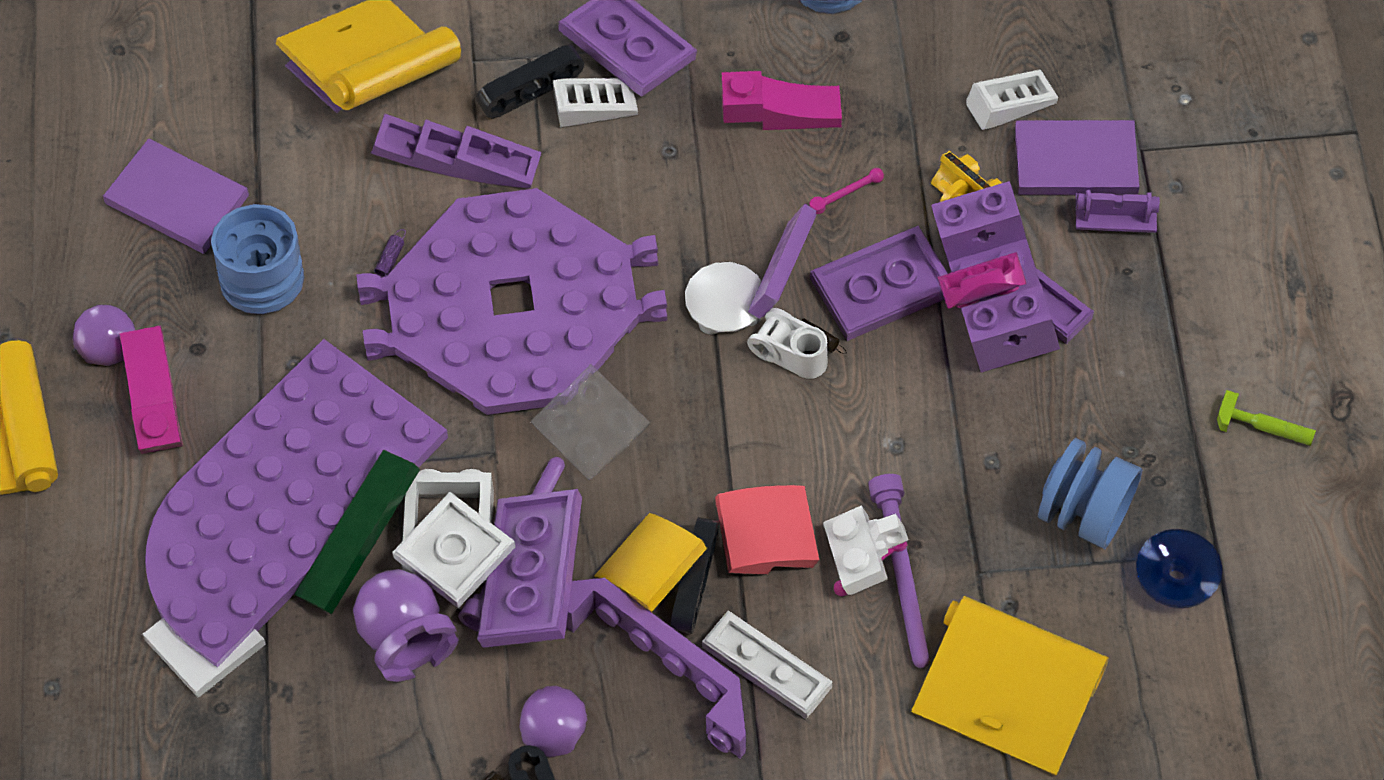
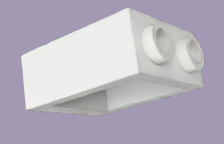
[402,469,494,583]

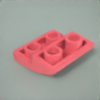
[715,485,819,574]

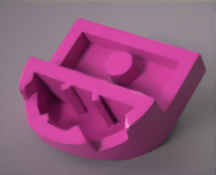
[937,252,1026,309]

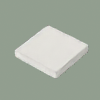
[393,492,515,608]
[143,618,266,698]

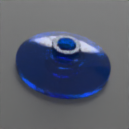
[1136,529,1222,608]

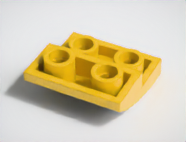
[594,513,707,612]

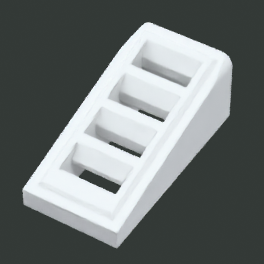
[966,70,1058,130]
[553,78,638,127]

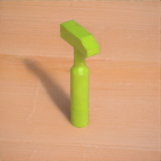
[1217,390,1316,446]

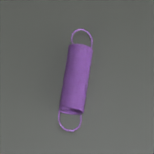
[374,229,406,277]

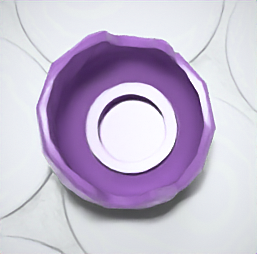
[73,305,135,366]
[519,686,587,757]

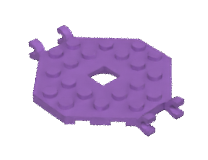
[356,188,667,415]

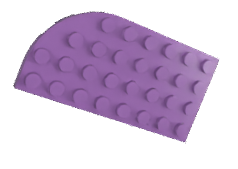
[145,339,448,668]

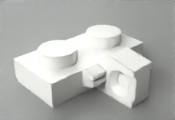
[823,505,908,595]

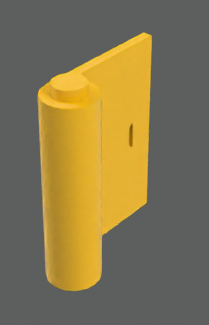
[276,0,461,110]
[0,340,58,495]
[911,596,1109,776]

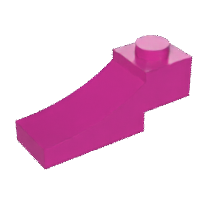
[722,71,842,130]
[119,326,183,454]

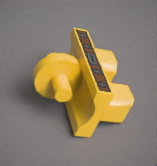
[931,151,1002,202]

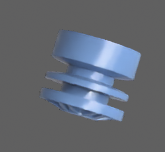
[211,204,305,314]
[1038,438,1143,549]

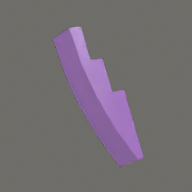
[371,114,541,189]

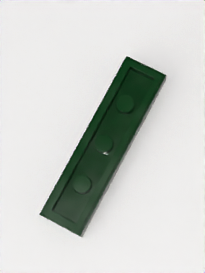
[295,449,421,615]

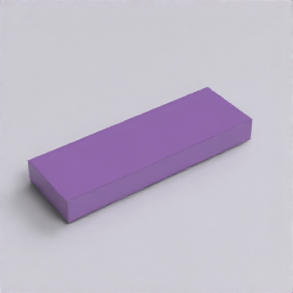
[748,204,817,319]

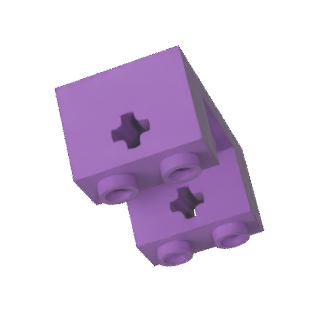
[931,181,1060,372]

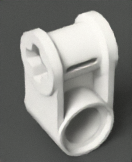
[747,308,828,379]

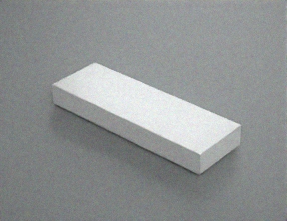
[702,610,832,719]

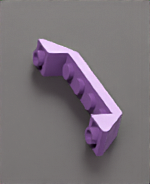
[566,578,746,758]

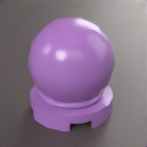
[353,569,459,682]

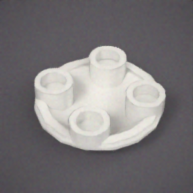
[685,262,762,335]

